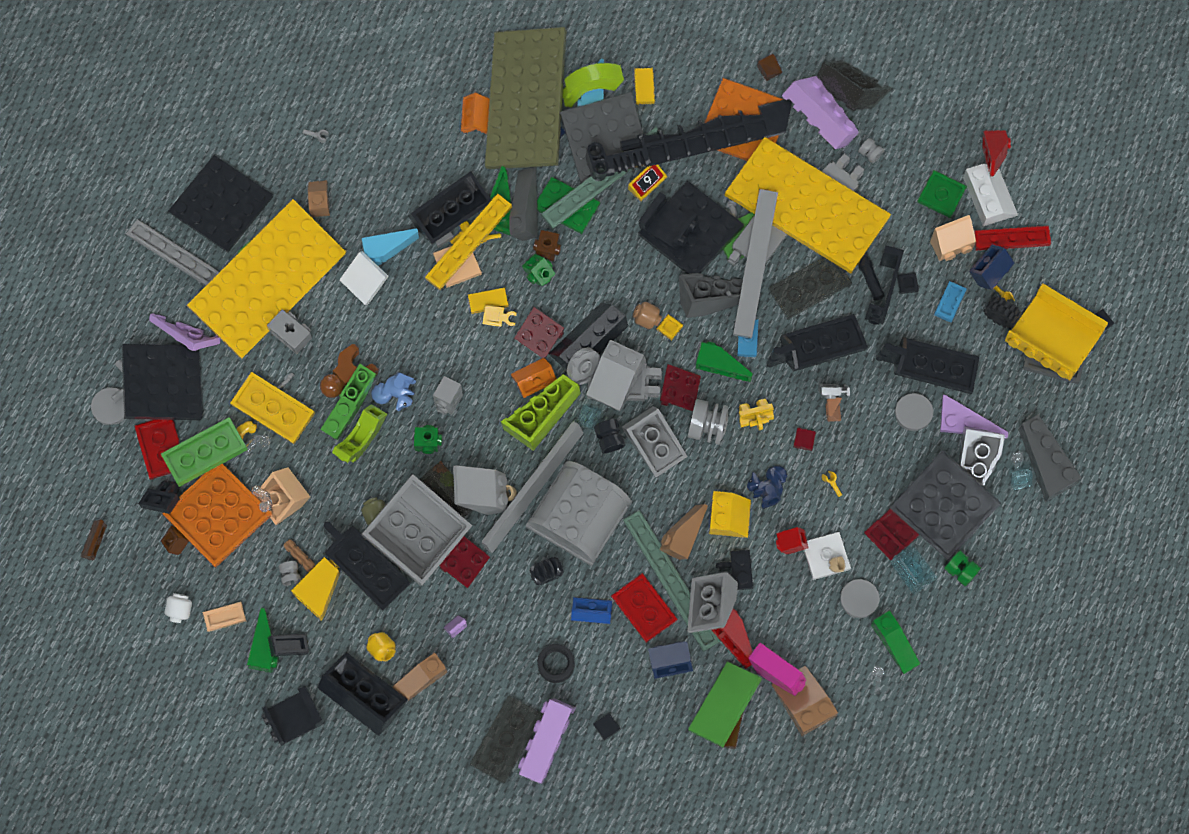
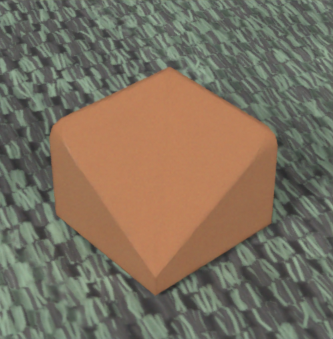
[825,398,842,422]

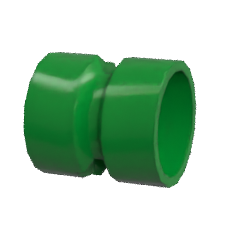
[944,550,981,587]

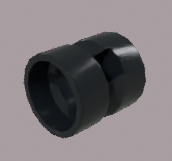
[594,419,625,454]

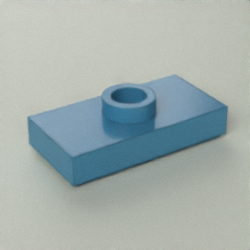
[934,281,967,323]
[737,319,758,357]

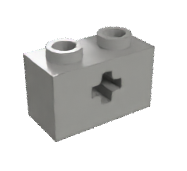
[267,309,312,355]
[433,376,463,415]

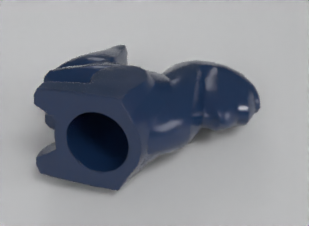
[747,465,788,509]

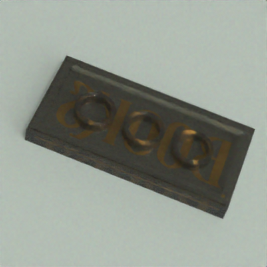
[768,257,852,320]
[469,695,543,784]

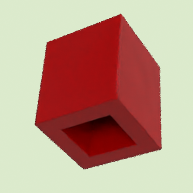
[776,527,809,554]

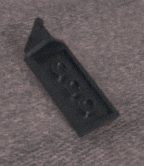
[766,314,868,372]
[876,337,979,394]
[324,521,411,611]

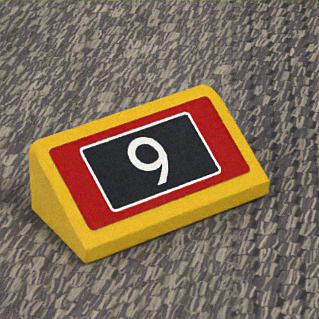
[628,164,667,201]

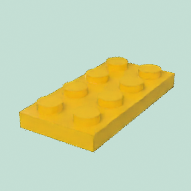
[230,372,315,444]

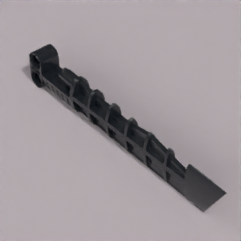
[585,99,792,181]

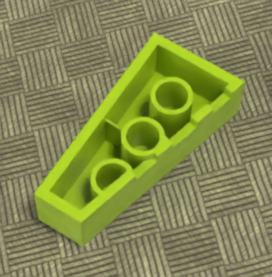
[501,374,581,451]

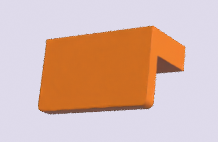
[461,93,490,134]
[511,358,557,398]

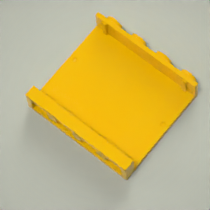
[1005,284,1108,380]

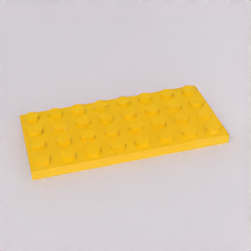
[724,137,891,274]
[186,199,347,359]

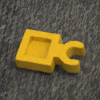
[482,305,517,327]

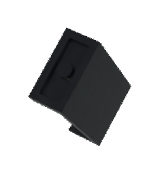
[865,245,904,325]

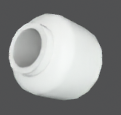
[164,593,192,623]

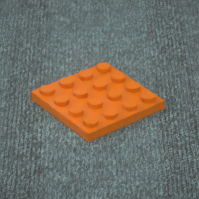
[705,78,784,161]
[162,464,273,568]

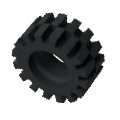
[984,296,1021,329]

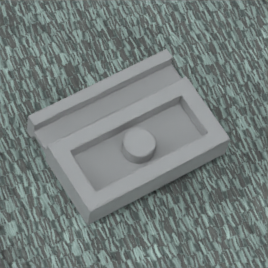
[818,384,850,399]

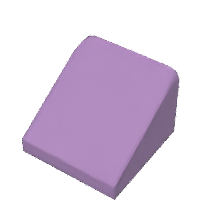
[444,615,467,638]

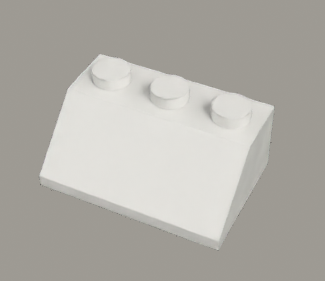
[963,164,1018,226]

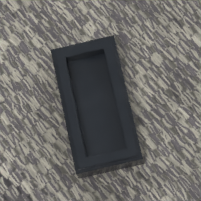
[268,634,309,657]

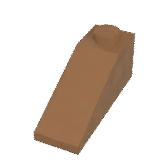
[660,504,708,560]
[392,653,447,701]

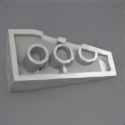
[959,427,1005,487]

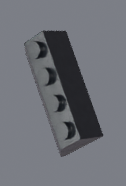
[408,171,491,244]
[548,303,628,370]
[317,652,408,736]

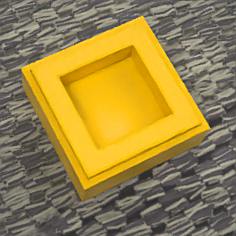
[657,314,683,341]

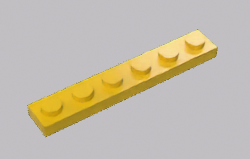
[425,194,512,290]

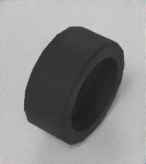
[537,644,575,683]

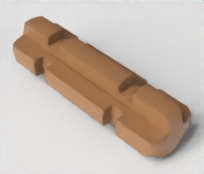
[283,539,315,572]

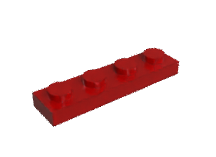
[974,226,1051,251]

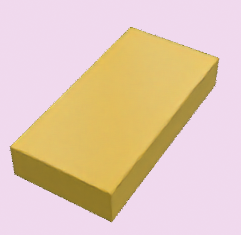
[634,68,655,105]
[468,288,509,314]

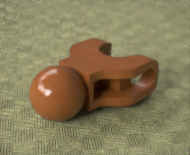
[320,344,379,398]

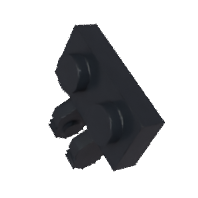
[138,480,180,514]
[716,550,753,590]

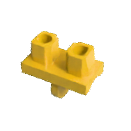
[739,399,774,430]

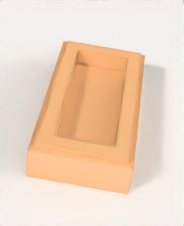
[203,602,246,632]

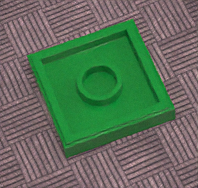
[917,170,967,218]

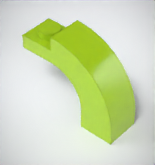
[562,63,624,107]
[332,404,387,463]

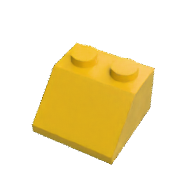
[709,491,751,538]

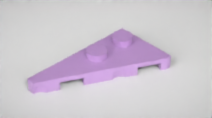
[149,313,221,351]
[940,395,1008,438]

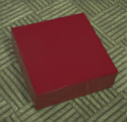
[793,428,816,451]

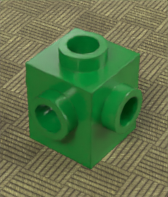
[522,254,555,286]
[414,425,442,454]

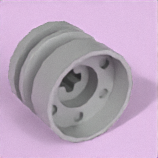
[688,399,729,445]

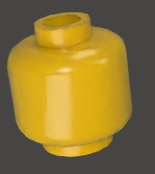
[366,632,396,661]

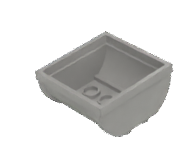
[526,461,632,566]
[361,474,472,586]

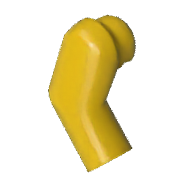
[236,421,257,440]

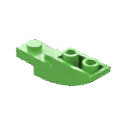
[320,364,376,440]

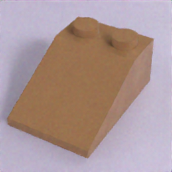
[771,666,838,736]

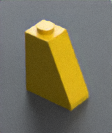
[291,557,340,621]

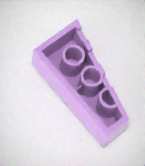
[782,76,859,149]
[518,698,576,784]

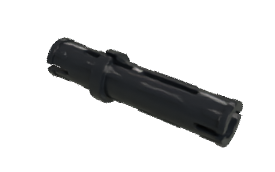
[858,252,885,301]

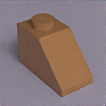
[308,181,330,217]

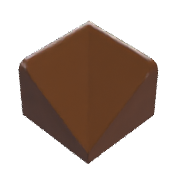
[757,54,782,81]
[161,526,189,555]

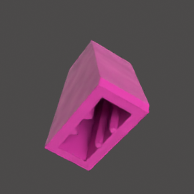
[748,643,807,696]

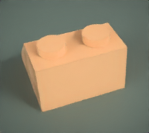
[930,215,976,261]
[254,467,310,525]

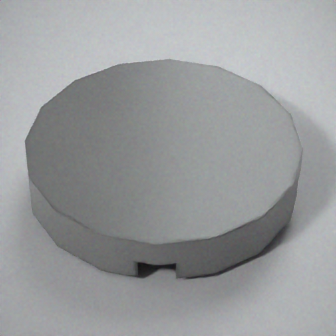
[567,347,600,385]
[91,387,124,425]
[895,393,934,431]
[840,579,880,619]

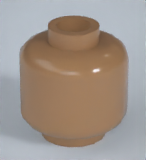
[632,302,662,329]

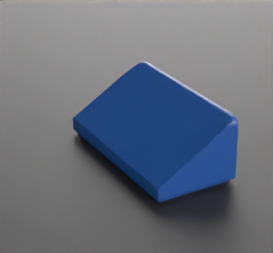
[571,597,612,624]

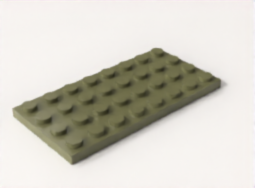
[485,27,567,169]

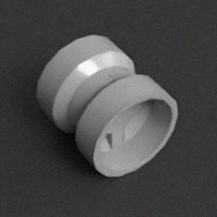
[858,138,884,164]
[278,561,301,586]

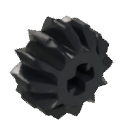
[530,557,564,585]

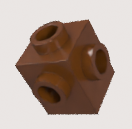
[533,230,561,261]

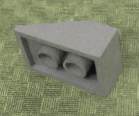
[586,340,647,411]
[621,406,688,478]
[453,465,508,515]
[687,572,738,633]

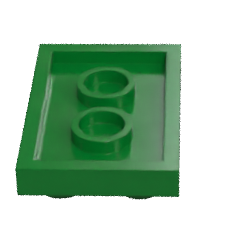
[537,177,600,234]

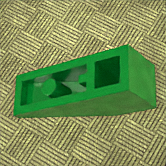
[695,342,753,382]
[247,608,279,673]
[871,610,920,674]

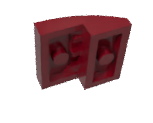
[864,509,920,561]

